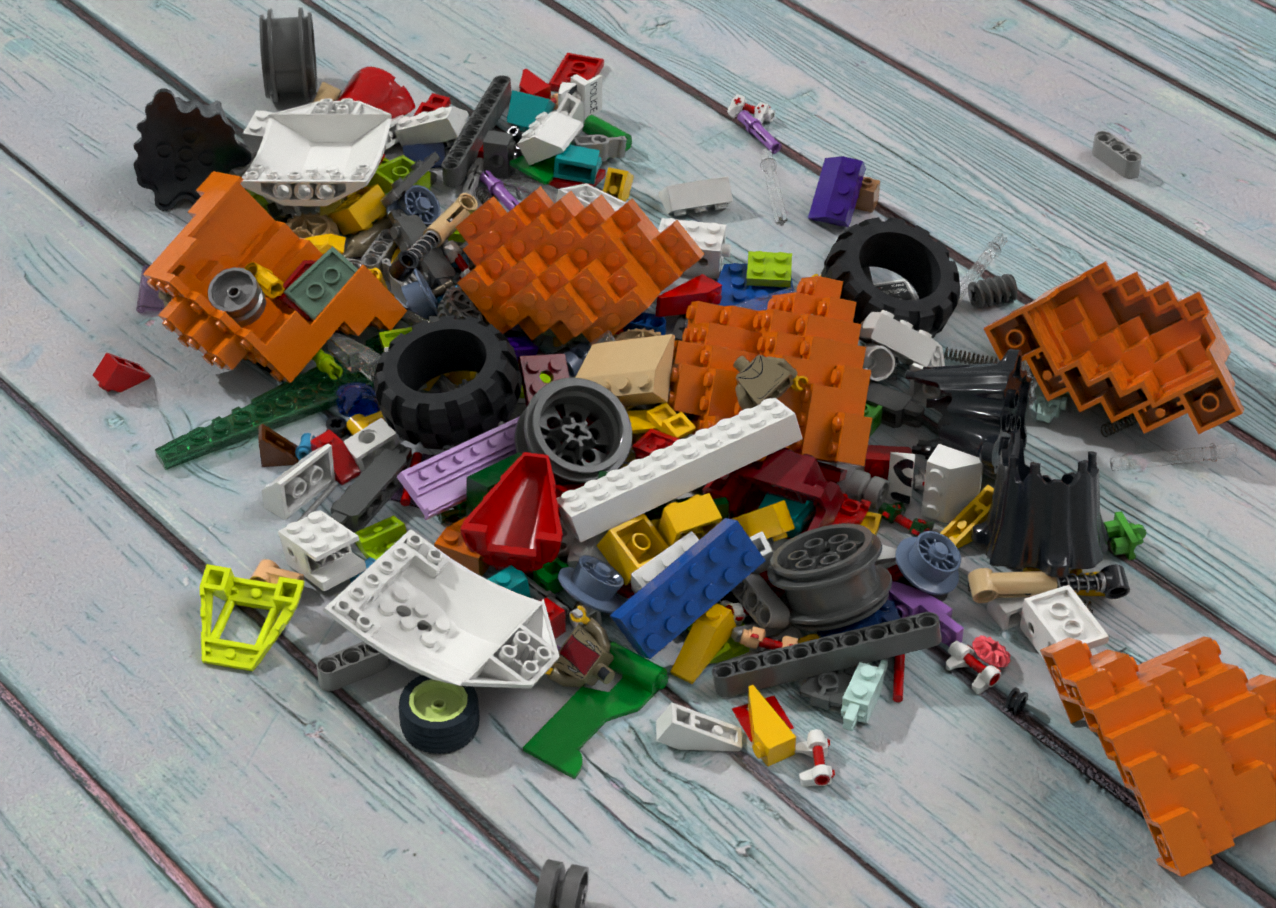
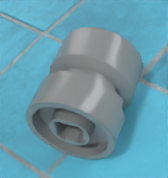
[845,469,890,510]

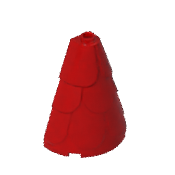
[337,67,416,119]
[460,452,563,572]

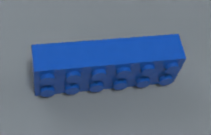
[610,518,766,659]

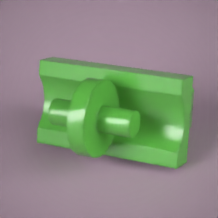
[1103,511,1147,560]

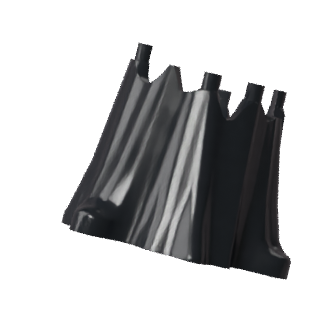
[133,88,252,211]
[906,349,1031,480]
[971,430,1109,578]

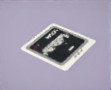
[873,279,917,300]

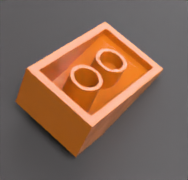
[434,517,490,577]

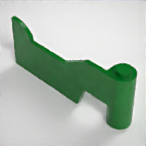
[509,115,632,185]
[523,642,669,780]

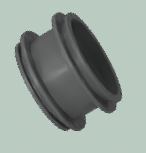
[259,7,318,103]
[515,378,632,485]
[767,524,892,631]

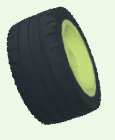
[399,675,480,754]

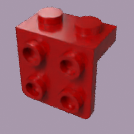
[864,445,912,480]

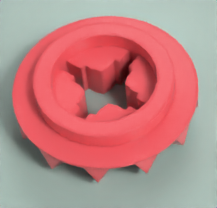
[972,635,1011,668]

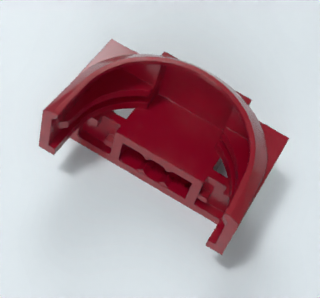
[729,447,845,531]

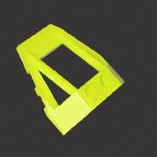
[199,564,305,672]

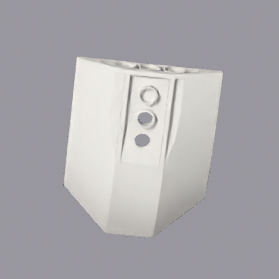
[240,98,392,206]
[323,529,560,688]

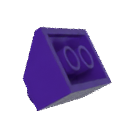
[808,156,866,227]

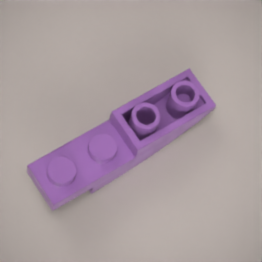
[887,581,964,647]

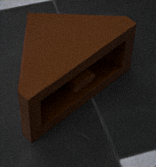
[258,424,299,467]

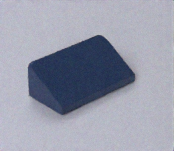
[403,143,445,168]

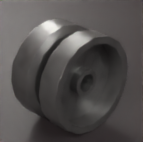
[208,267,266,327]
[534,859,589,908]

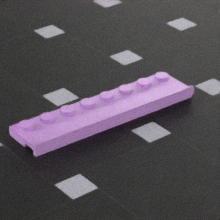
[397,416,520,520]

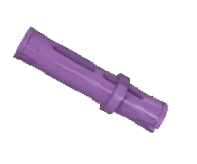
[737,110,781,154]
[480,171,519,211]

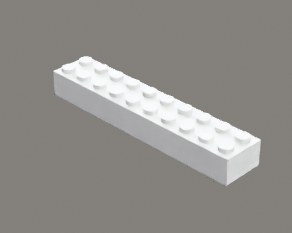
[557,398,803,543]

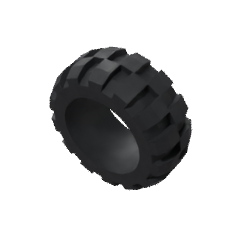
[821,217,960,338]
[374,315,522,450]

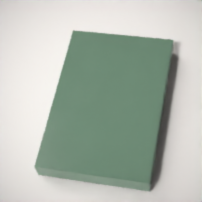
[284,246,358,321]

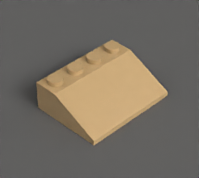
[575,334,675,407]

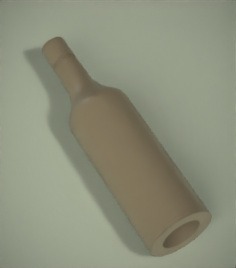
[343,215,392,259]

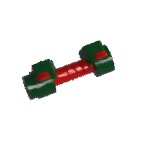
[878,502,935,537]

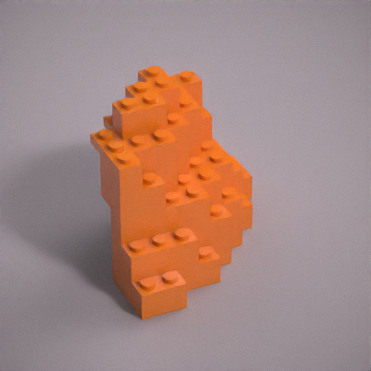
[143,171,407,383]
[455,186,704,345]
[983,261,1244,435]
[666,276,872,466]
[1040,636,1276,877]

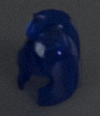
[336,382,380,420]

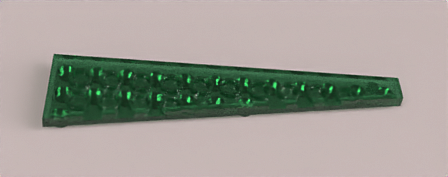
[155,330,389,470]

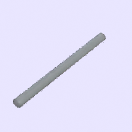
[297,481,338,521]

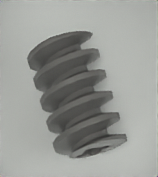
[968,274,1018,308]

